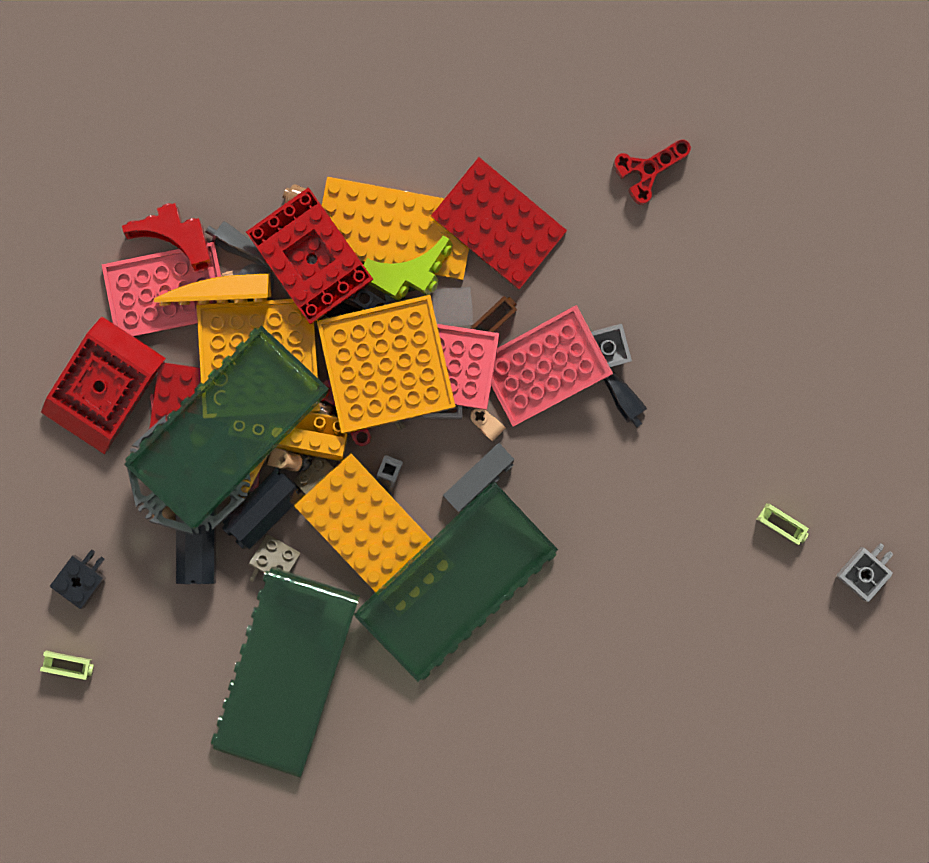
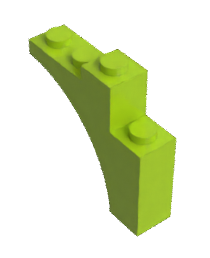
[364,236,453,301]

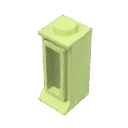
[756,503,809,545]
[40,650,94,680]

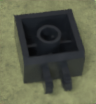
[49,550,106,609]

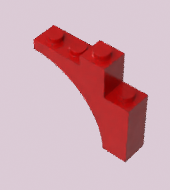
[122,203,213,271]

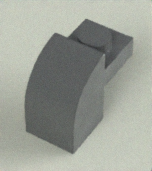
[376,455,403,495]

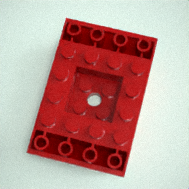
[246,187,374,325]
[41,316,166,455]

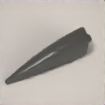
[205,221,273,272]

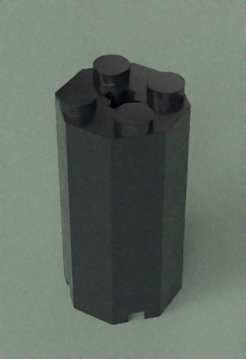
[222,468,305,550]
[176,502,216,584]

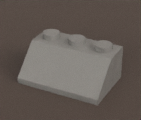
[591,324,632,367]

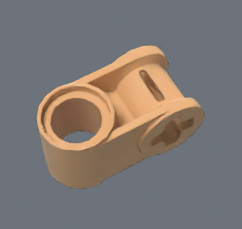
[470,408,506,442]
[267,447,302,472]

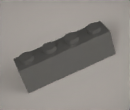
[443,443,514,512]

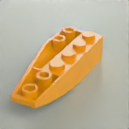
[154,273,271,306]
[228,412,348,461]

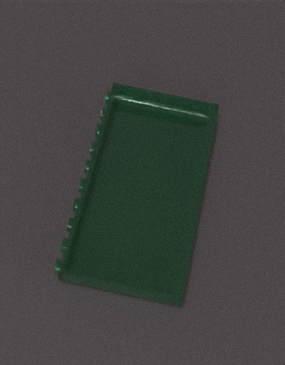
[124,325,329,530]
[354,482,558,682]
[210,567,360,778]

